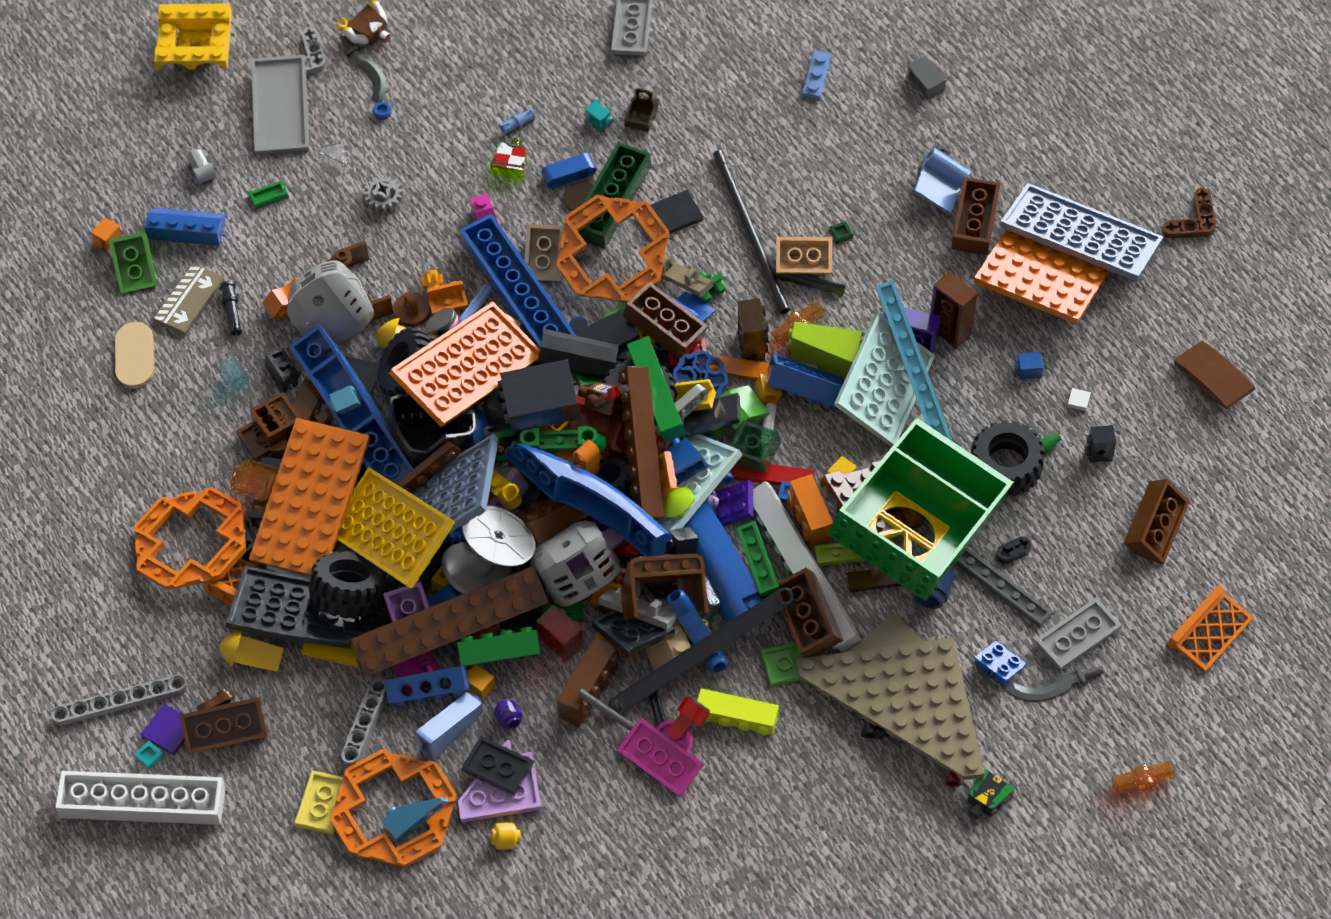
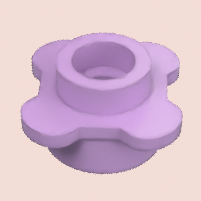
[706,491,719,510]

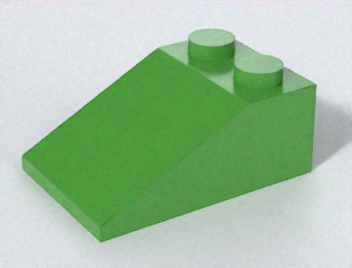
[109,232,157,294]

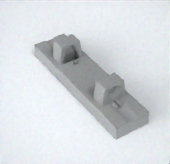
[599,587,677,630]

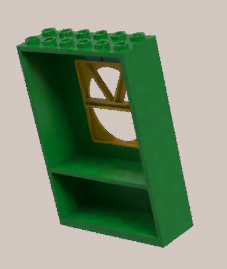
[827,418,1013,601]

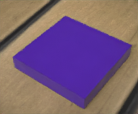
[141,704,185,756]

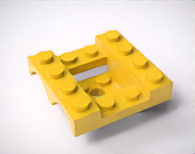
[154,4,232,70]

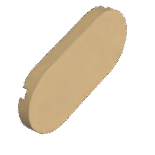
[115,322,154,389]

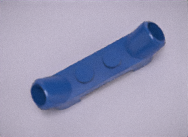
[667,590,728,673]

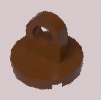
[393,291,430,327]

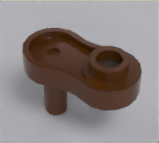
[196,688,235,711]

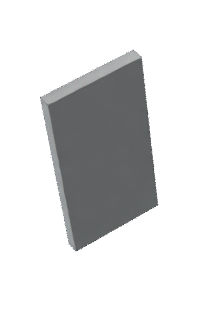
[251,55,309,154]

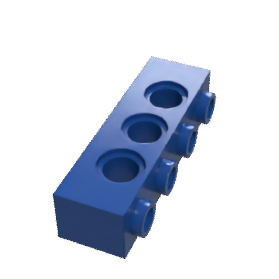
[384,665,470,707]

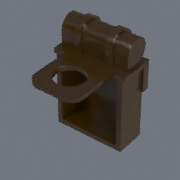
[624,88,660,132]

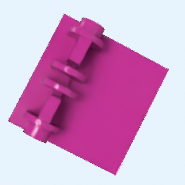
[393,651,439,695]

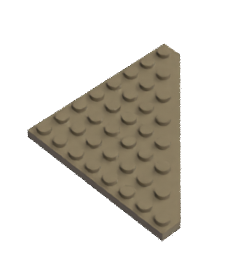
[796,637,984,780]

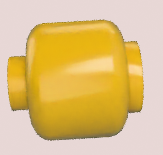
[490,823,521,850]

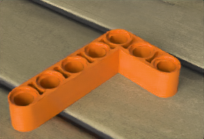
[519,425,600,475]

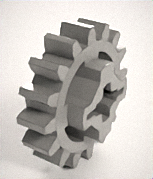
[363,175,404,213]

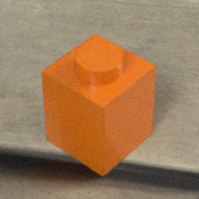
[91,217,122,250]

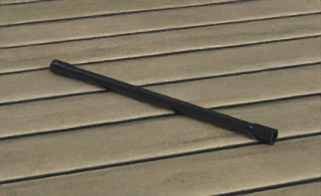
[713,150,790,314]

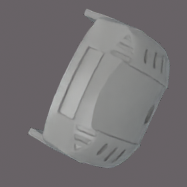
[287,261,374,347]
[530,520,622,607]

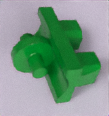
[691,271,726,303]

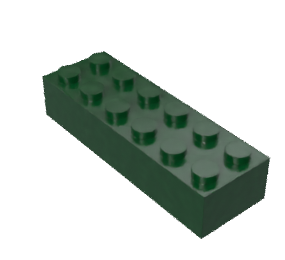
[578,142,651,249]

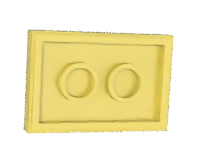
[294,770,344,835]

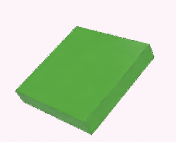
[761,642,804,687]

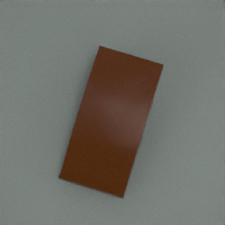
[1174,341,1255,409]

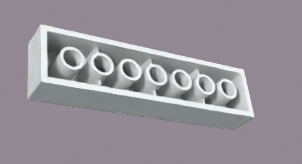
[56,771,225,825]

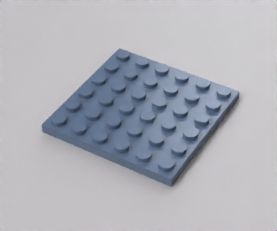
[412,434,498,534]

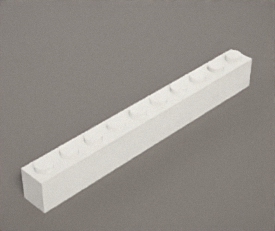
[753,481,862,652]

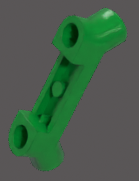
[515,426,606,453]

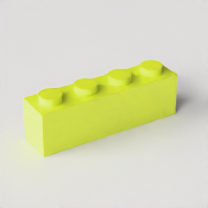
[698,688,779,735]

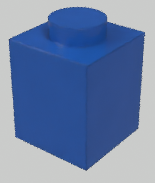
[1014,352,1043,379]

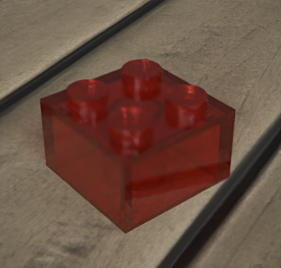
[537,605,583,662]

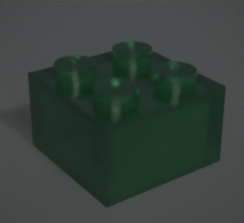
[731,421,781,474]

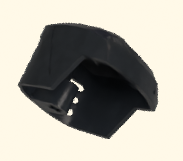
[388,392,476,463]

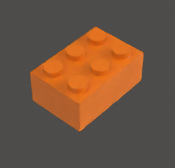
[787,474,833,547]

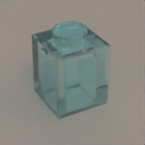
[219,356,249,391]

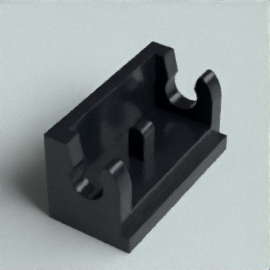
[265,348,300,393]

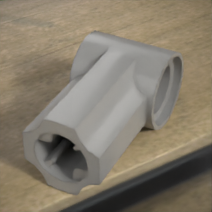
[186,148,216,184]

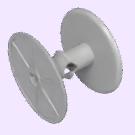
[441,506,535,594]

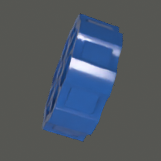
[672,350,728,399]

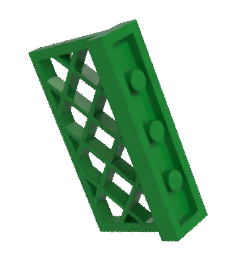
[736,521,780,597]

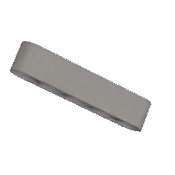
[341,677,387,769]

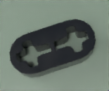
[996,537,1031,564]

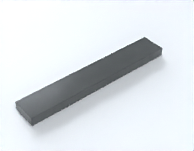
[955,548,1053,628]

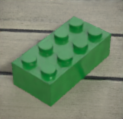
[457,627,540,666]

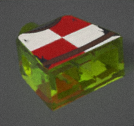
[490,137,527,181]

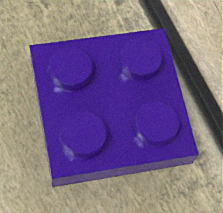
[717,480,753,527]

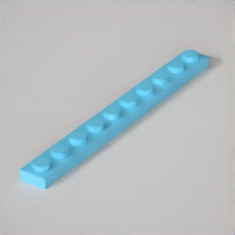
[876,280,953,442]

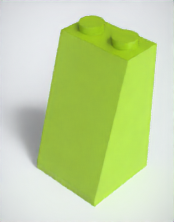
[788,322,862,379]

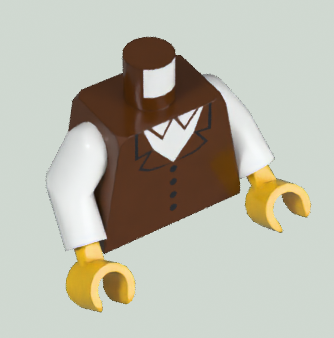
[335,0,391,46]

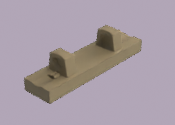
[661,256,714,297]

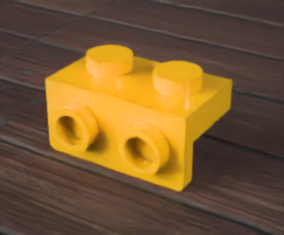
[675,379,716,411]

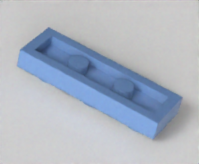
[803,51,832,100]

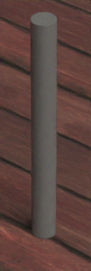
[576,688,635,731]

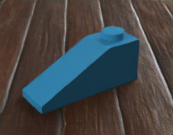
[382,798,449,840]

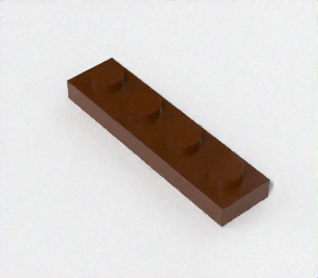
[396,441,462,494]

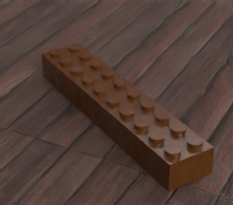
[348,566,549,677]

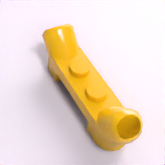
[489,468,522,509]

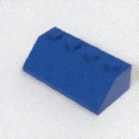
[145,207,227,246]
[766,353,844,409]

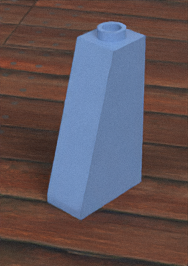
[416,692,483,761]

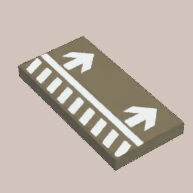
[153,263,224,336]

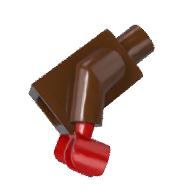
[578,382,623,416]

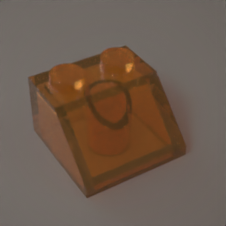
[230,459,279,501]

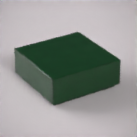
[829,221,853,244]

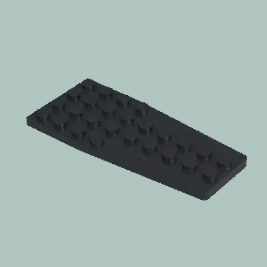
[225,566,392,649]

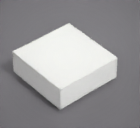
[1067,388,1091,411]

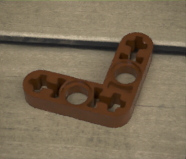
[1162,188,1216,239]

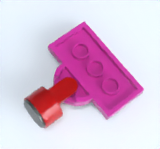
[617,695,711,797]

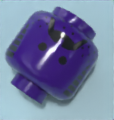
[494,699,523,730]

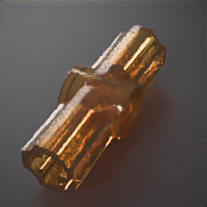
[772,302,825,345]
[1112,761,1176,794]

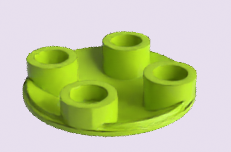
[662,487,695,520]

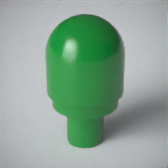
[1041,434,1062,454]

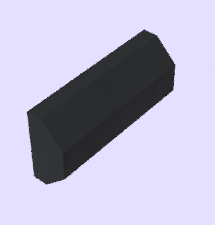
[537,329,618,379]

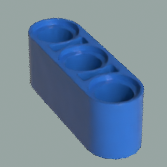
[541,153,597,189]

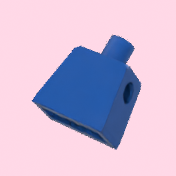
[665,438,709,485]

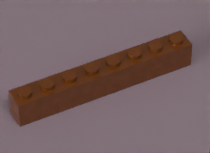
[618,366,664,522]

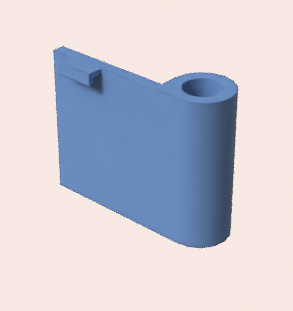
[914,148,970,215]

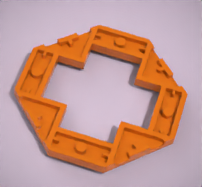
[556,195,669,303]
[134,487,246,591]
[330,749,457,868]

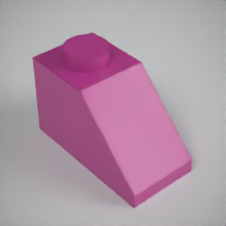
[470,193,497,221]

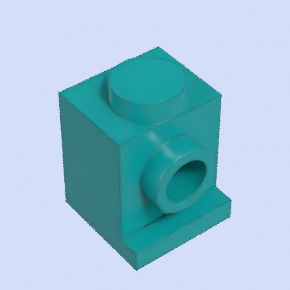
[585,98,613,131]

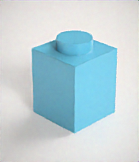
[329,386,362,414]

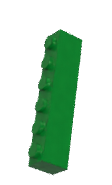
[626,336,686,442]

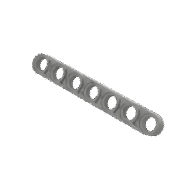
[51,675,187,726]

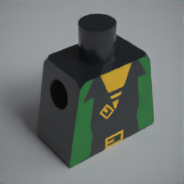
[473,422,517,461]
[967,768,1015,819]

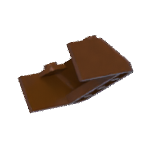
[328,241,393,322]
[621,554,709,621]

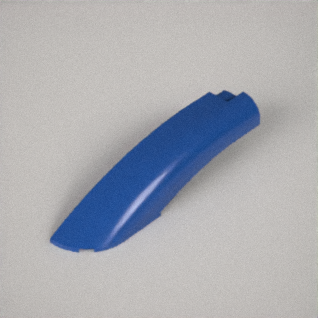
[289,324,415,482]
[504,443,672,557]
[683,500,762,623]

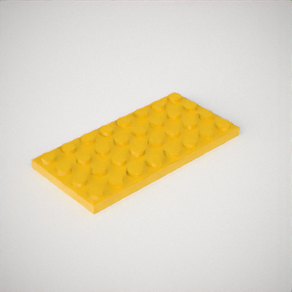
[337,467,455,589]

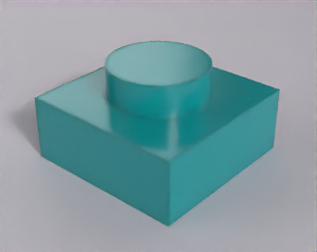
[134,741,163,769]

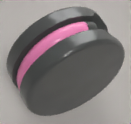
[425,308,462,338]

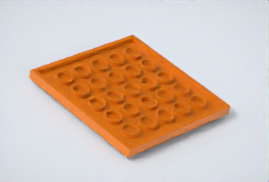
[973,230,1110,324]

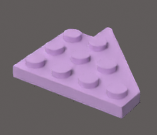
[458,740,542,823]

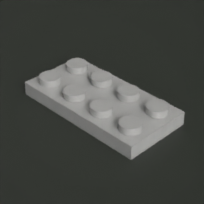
[611,0,653,56]
[1035,597,1122,671]

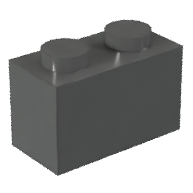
[907,56,946,99]

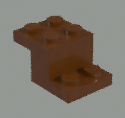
[236,392,302,462]

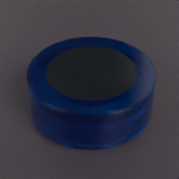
[569,317,588,333]

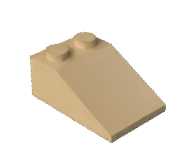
[524,224,564,282]

